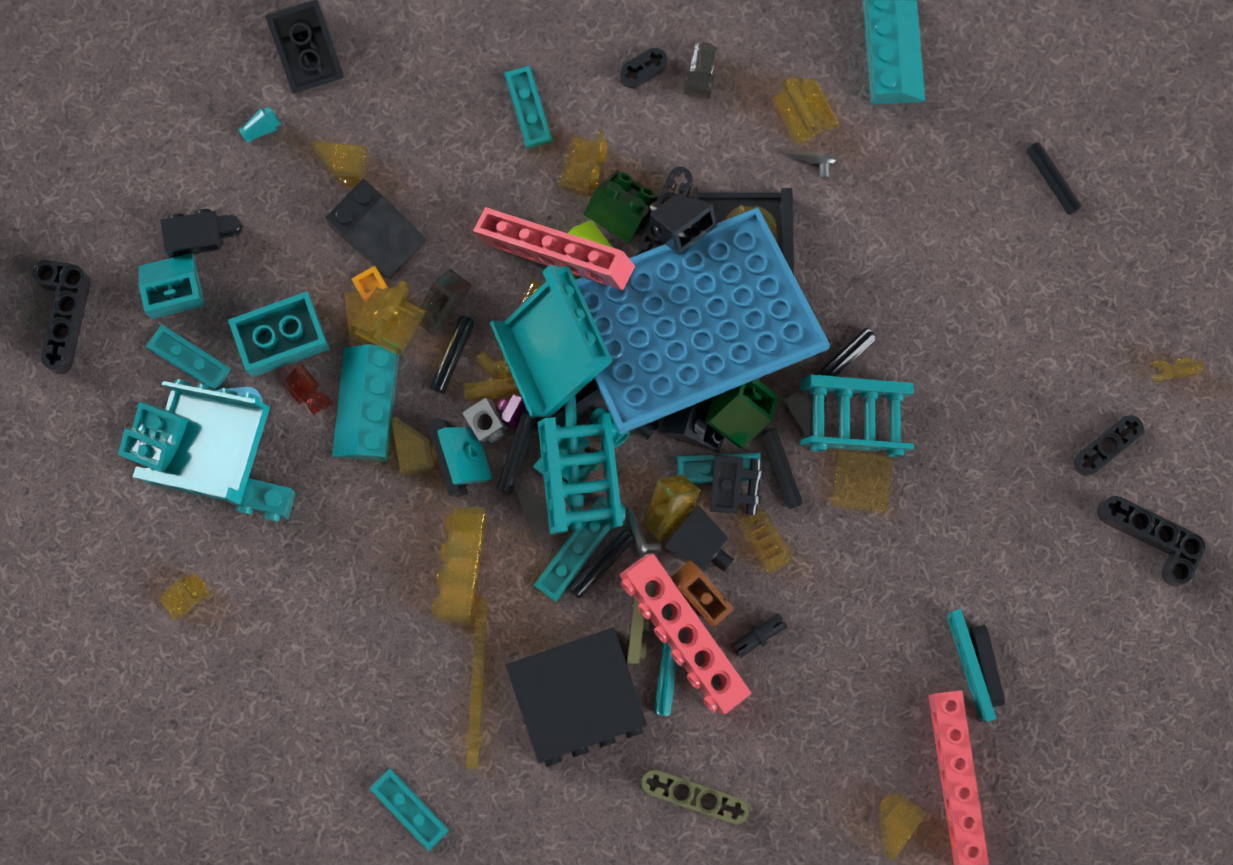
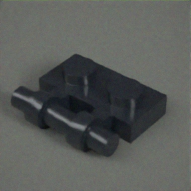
[709,455,764,515]

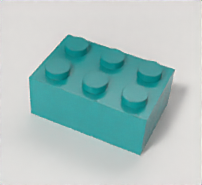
[228,291,330,378]

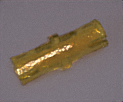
[463,377,520,401]

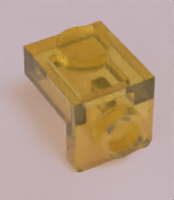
[159,573,211,621]

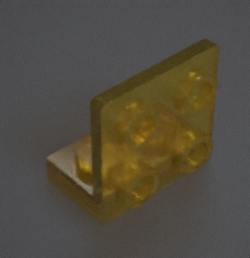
[557,129,608,197]

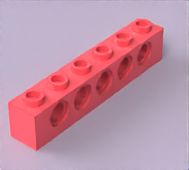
[473,207,635,291]
[619,553,752,714]
[928,690,989,865]

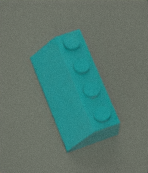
[863,0,925,105]
[332,344,399,462]

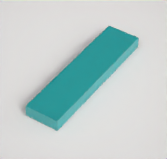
[533,496,611,602]
[946,609,996,723]

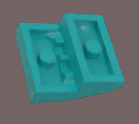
[118,402,189,472]

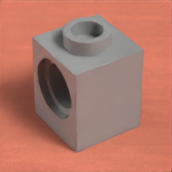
[462,398,509,444]

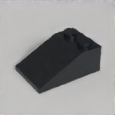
[265,0,344,94]
[325,178,426,279]

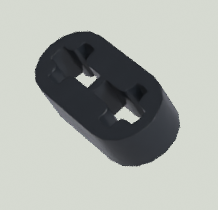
[620,48,667,88]

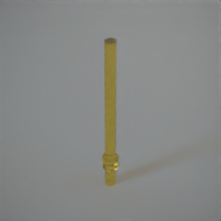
[465,597,488,769]

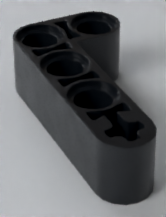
[32,260,91,374]
[1097,496,1206,586]

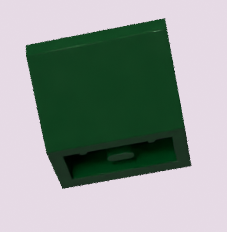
[583,170,659,244]
[705,379,779,448]

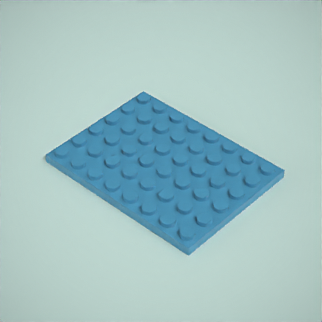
[575,207,830,434]

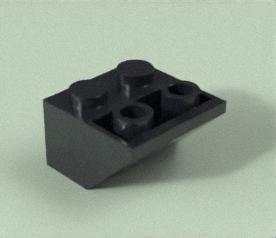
[660,397,724,453]

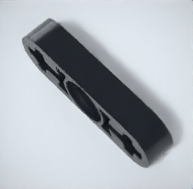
[1074,415,1144,476]
[969,625,1005,708]

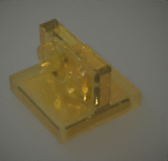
[772,78,840,145]
[350,280,426,356]

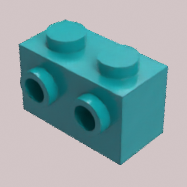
[229,478,296,522]

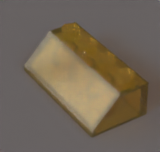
[432,507,487,626]

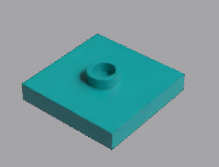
[437,427,493,484]

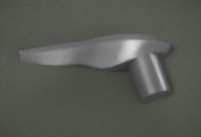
[784,151,836,177]
[628,508,661,558]

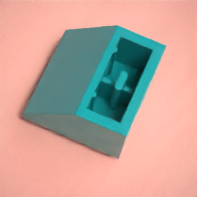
[139,253,206,319]

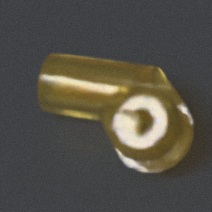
[475,351,512,378]

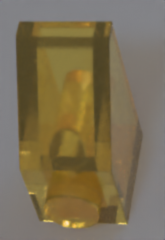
[311,141,369,188]
[391,417,439,477]
[642,474,700,541]
[878,792,927,861]

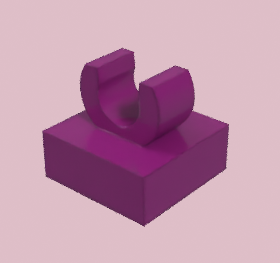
[496,394,529,430]

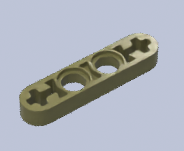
[641,770,749,824]

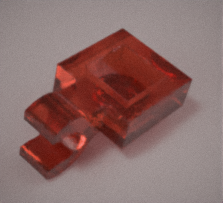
[282,364,331,415]

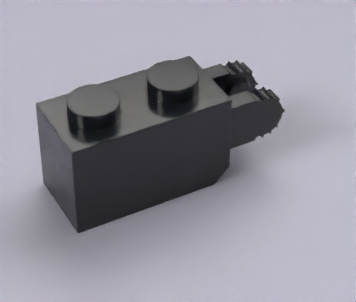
[160,209,243,258]

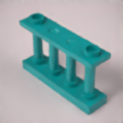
[800,375,914,457]
[538,413,625,534]

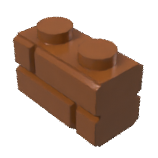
[671,560,734,627]

